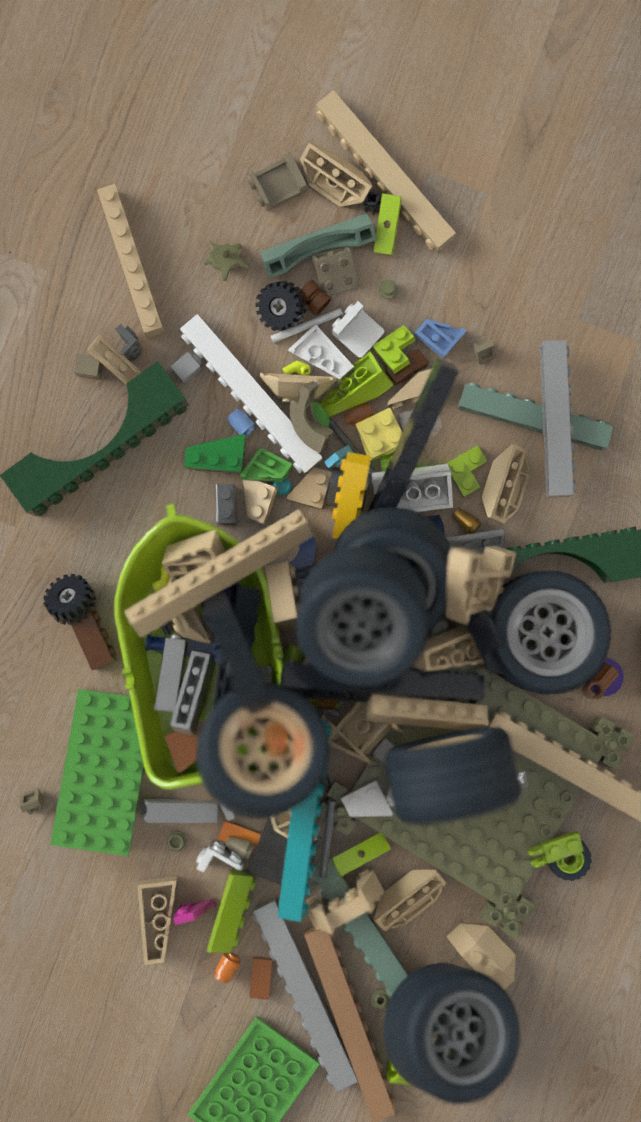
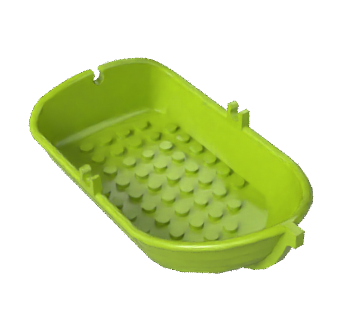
[115,504,288,790]

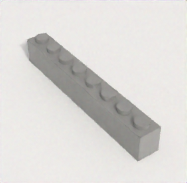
[539,340,576,498]

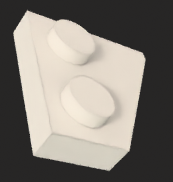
[341,780,393,817]

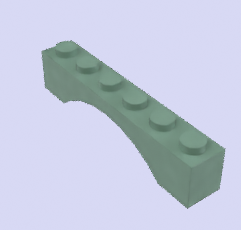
[260,213,377,278]

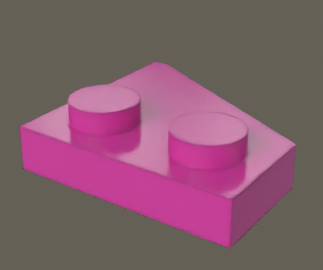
[173,898,216,925]

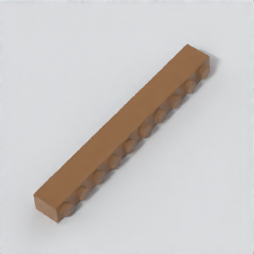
[304,927,397,1122]

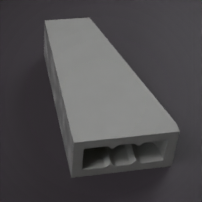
[155,634,187,712]
[141,797,220,823]

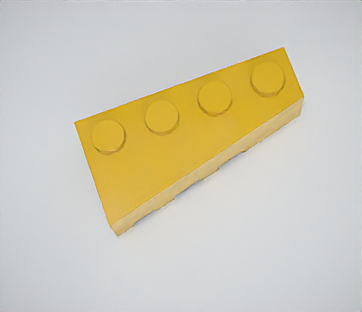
[332,452,371,539]

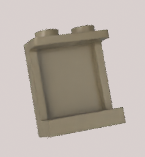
[248,152,307,211]

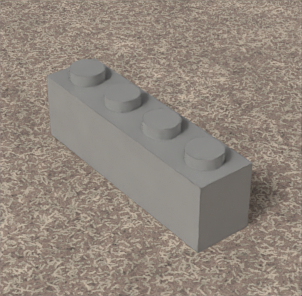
[170,651,216,736]

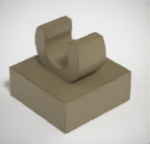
[474,339,496,365]
[20,788,42,815]

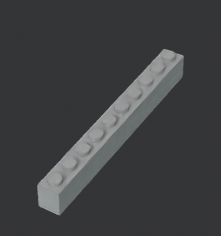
[252,897,358,1092]

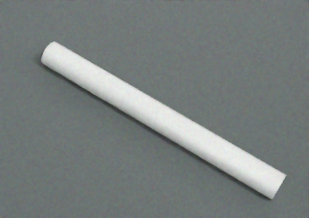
[270,308,343,343]

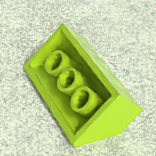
[207,867,256,953]

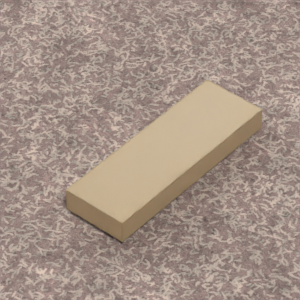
[87,335,141,384]

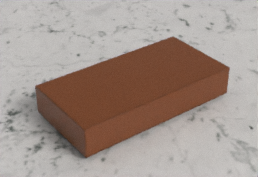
[250,957,272,1000]

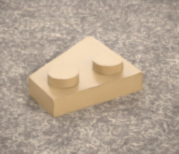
[243,480,278,524]

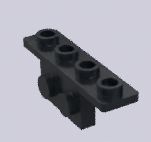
[467,609,504,675]

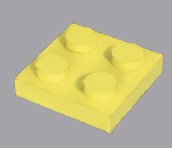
[355,408,403,459]

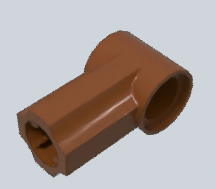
[582,663,619,699]

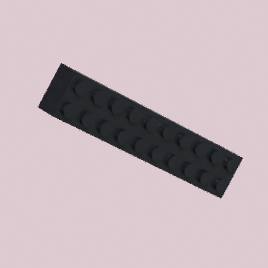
[280,660,485,705]

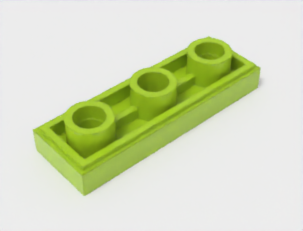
[373,193,402,255]
[331,833,391,877]

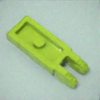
[528,831,583,868]

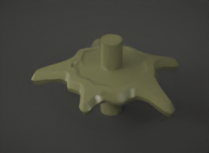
[204,242,250,281]

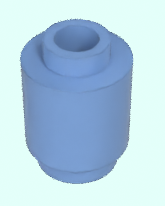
[227,409,255,437]

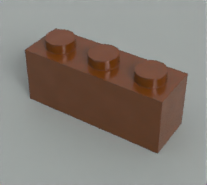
[71,608,117,671]

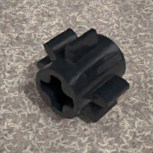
[362,189,382,215]

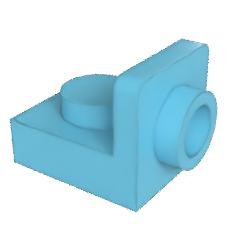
[324,445,354,468]

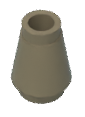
[225,835,256,859]

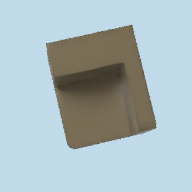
[74,354,103,380]

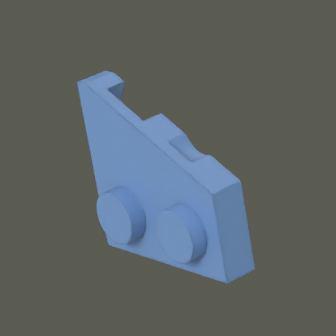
[414,319,467,359]

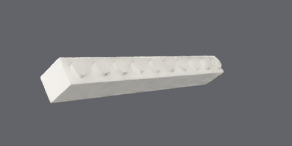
[180,314,322,475]

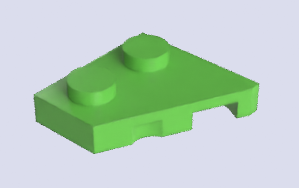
[240,447,293,482]

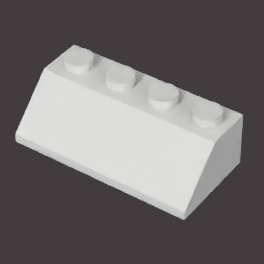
[372,464,453,512]

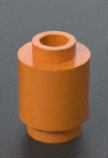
[214,952,241,984]

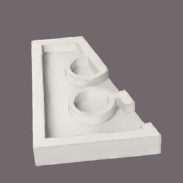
[288,324,354,380]

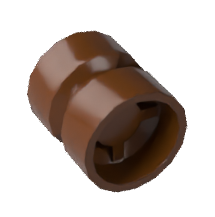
[299,279,332,316]

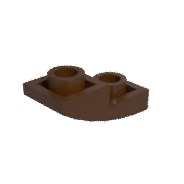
[385,349,429,385]

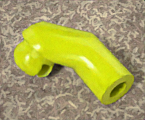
[282,361,311,375]
[152,566,170,592]

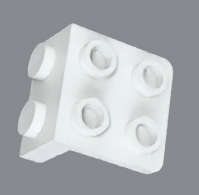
[332,301,384,358]
[196,841,244,872]

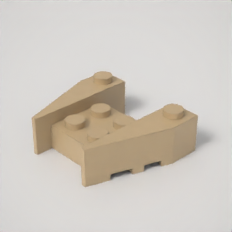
[446,546,516,624]
[321,702,405,766]
[306,868,385,934]

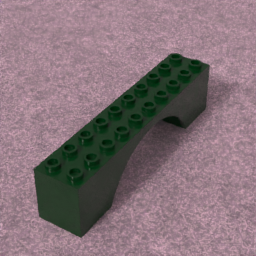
[0,361,189,516]
[477,526,641,583]

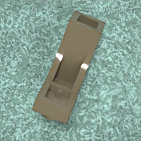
[290,381,334,453]

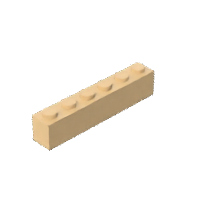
[366,695,488,730]

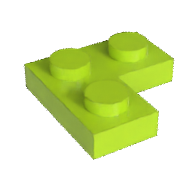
[373,325,415,374]
[446,445,487,498]

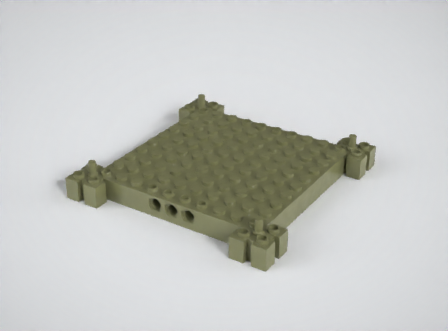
[318,619,636,939]

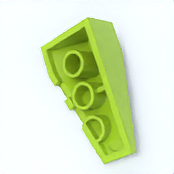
[319,351,394,417]

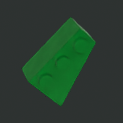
[184,434,247,475]

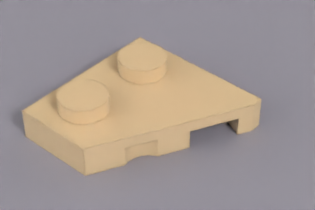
[286,467,332,509]

